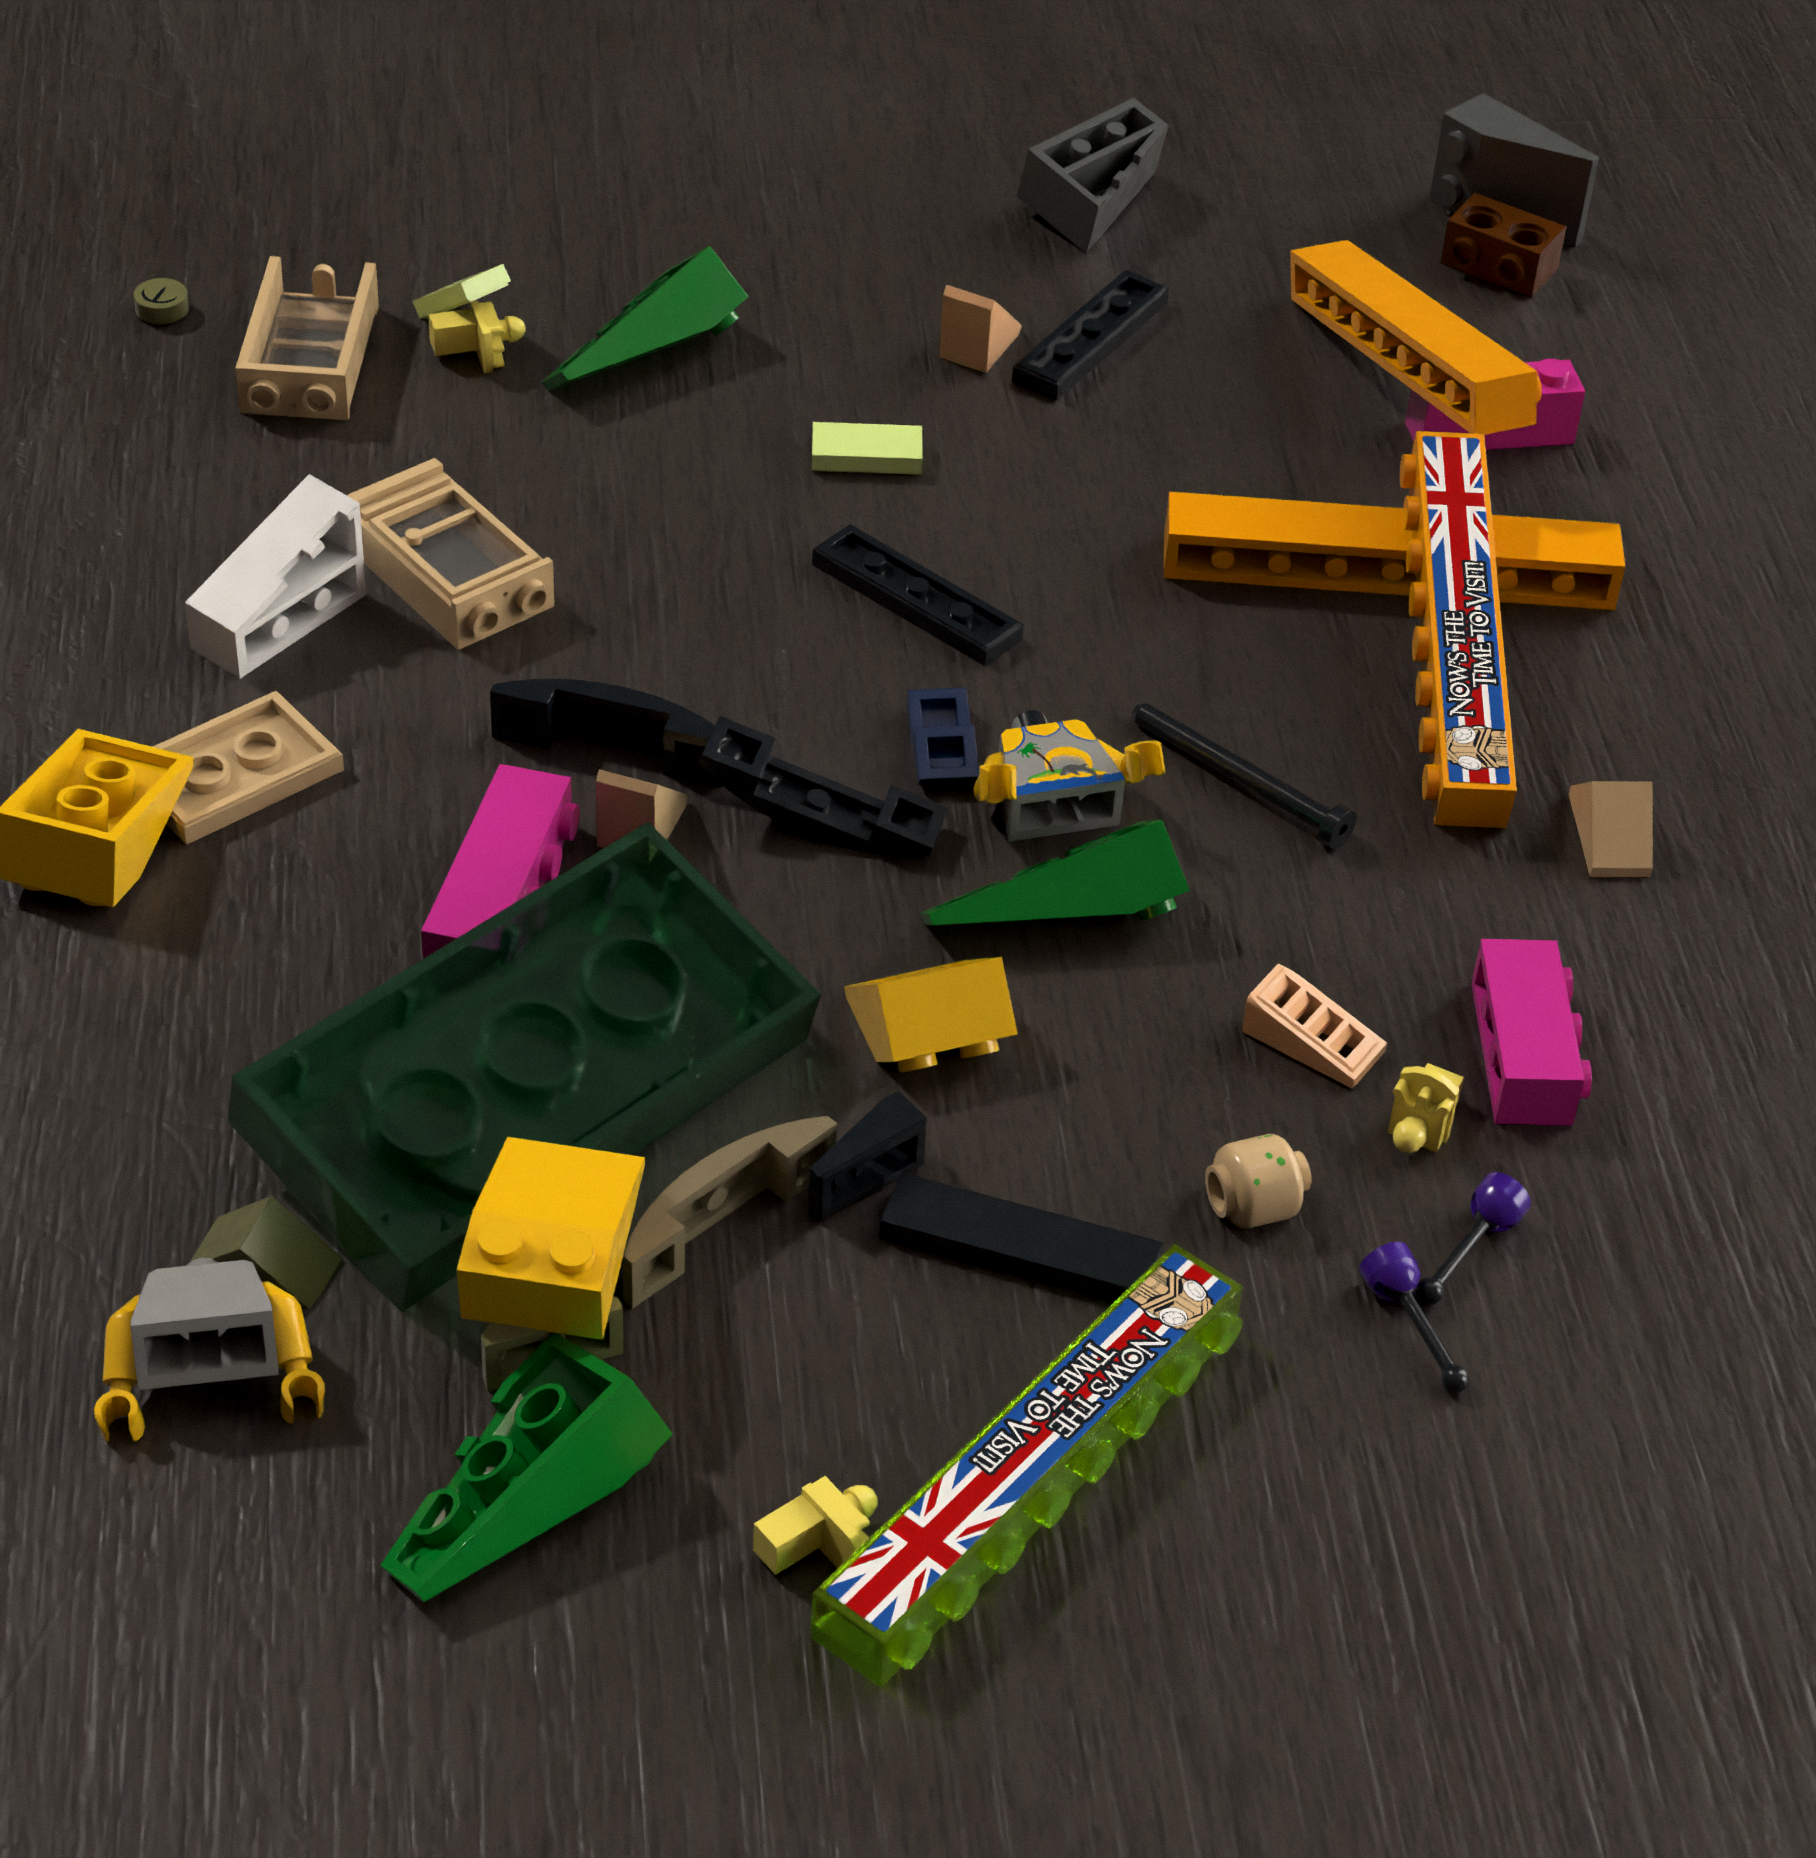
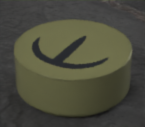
[133,278,189,325]

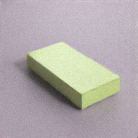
[412,264,511,320]
[812,422,923,475]

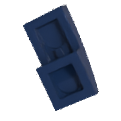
[906,687,979,785]

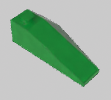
[542,245,749,391]
[920,820,1190,925]
[380,1332,673,1602]

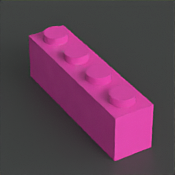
[421,764,580,991]

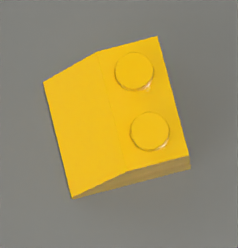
[844,957,1018,1072]

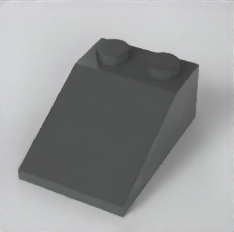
[1429,93,1599,247]

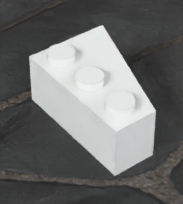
[185,474,366,679]

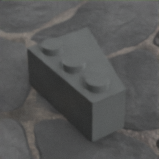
[1017,97,1168,254]

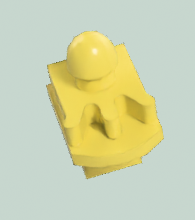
[429,301,526,374]
[1388,1063,1464,1153]
[753,1476,878,1575]

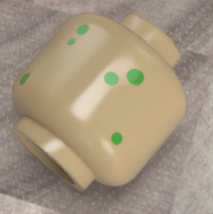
[1205,1134,1311,1230]

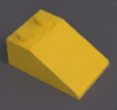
[0,729,194,908]
[456,1137,645,1340]

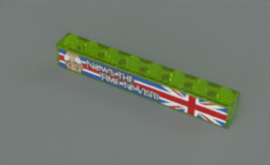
[811,1244,1243,1688]

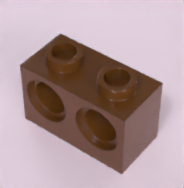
[1440,193,1567,298]

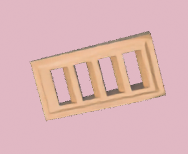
[1242,964,1387,1089]

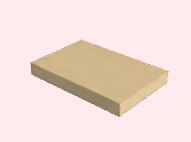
[153,691,344,845]

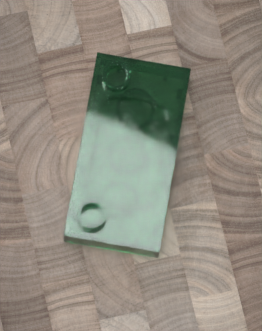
[227,822,822,1312]

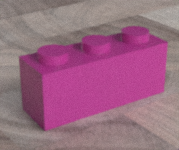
[1405,358,1586,450]
[1471,939,1592,1126]

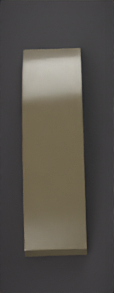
[623,1116,837,1309]

